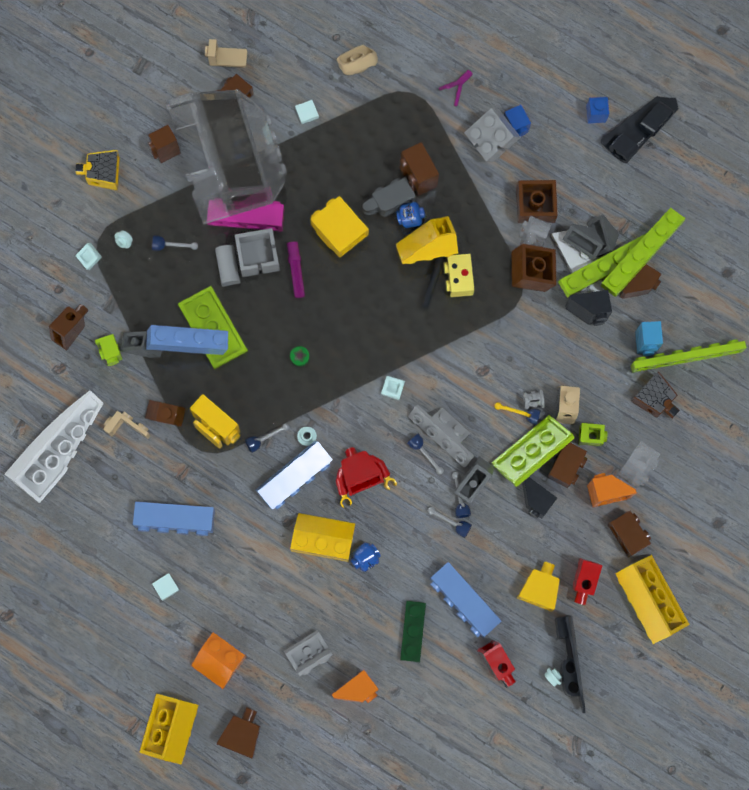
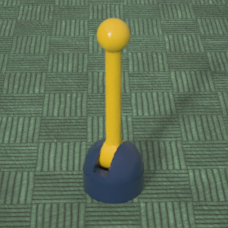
[494,402,541,425]

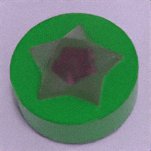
[290,346,309,366]

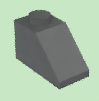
[119,331,163,358]
[454,456,495,504]

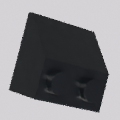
[565,290,612,326]

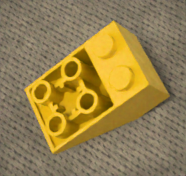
[396,216,458,264]

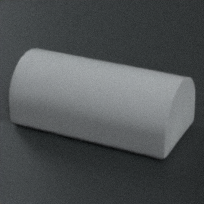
[215,245,240,287]

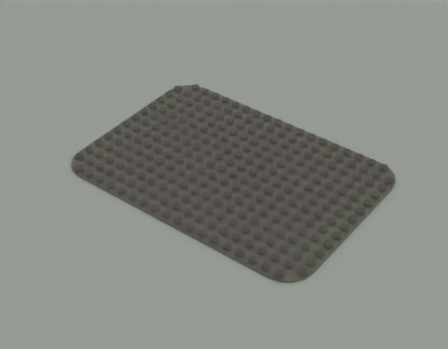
[97,91,523,454]

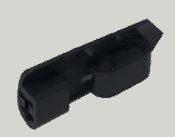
[601,96,679,163]
[555,615,585,713]

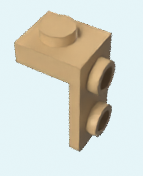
[205,39,247,68]
[103,411,150,439]

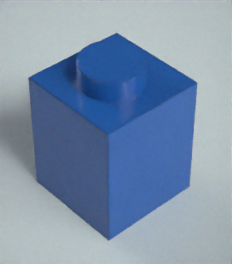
[586,97,609,124]
[504,105,531,136]

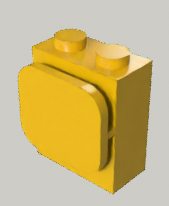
[310,196,369,258]
[190,394,241,449]

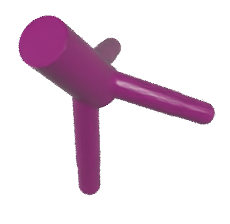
[439,70,473,107]

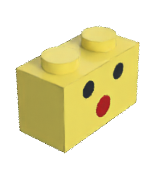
[444,254,474,297]

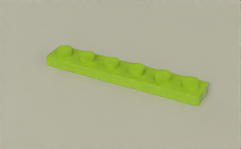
[601,207,685,297]
[558,233,647,298]
[631,339,747,373]

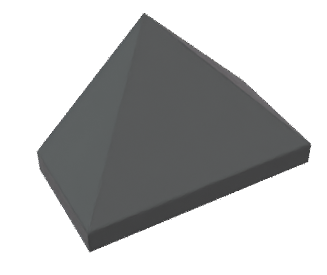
[587,215,619,257]
[563,224,604,260]

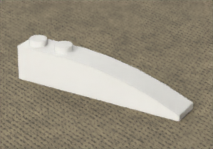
[4,390,103,503]

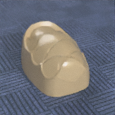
[337,45,378,75]

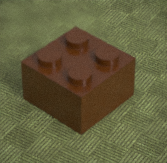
[399,142,439,197]
[516,180,558,223]
[512,244,556,292]

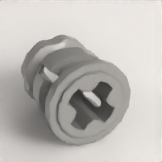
[523,389,545,409]

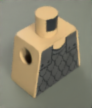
[555,386,580,425]

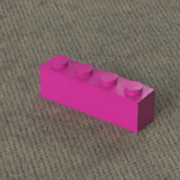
[206,196,285,231]

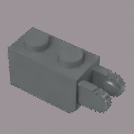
[362,177,416,217]

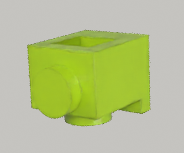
[95,334,123,366]
[578,423,608,447]

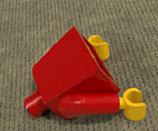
[336,447,397,508]

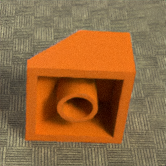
[587,473,637,507]
[191,632,247,689]
[332,670,379,703]

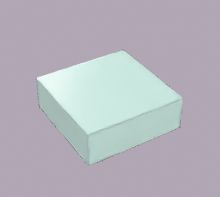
[295,100,319,124]
[76,243,102,270]
[381,376,405,400]
[152,573,179,601]

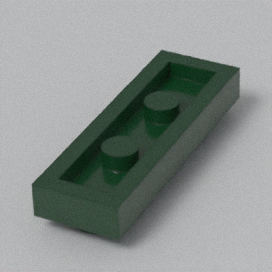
[400,601,426,663]

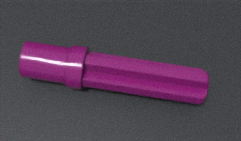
[287,242,305,298]

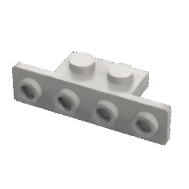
[408,405,474,468]

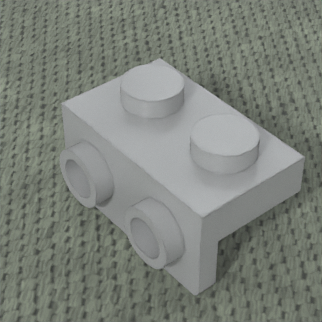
[284,630,333,676]

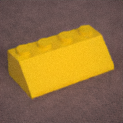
[615,555,690,644]

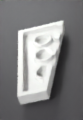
[551,226,604,294]

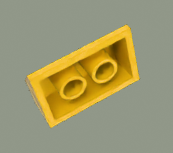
[290,513,355,562]
[139,694,199,765]

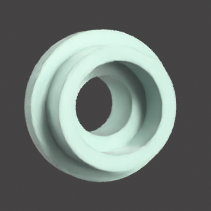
[115,230,133,248]
[297,427,317,446]
[544,668,562,687]

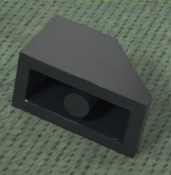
[522,477,557,519]

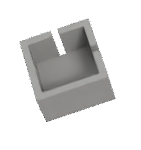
[464,108,521,162]
[235,228,280,277]

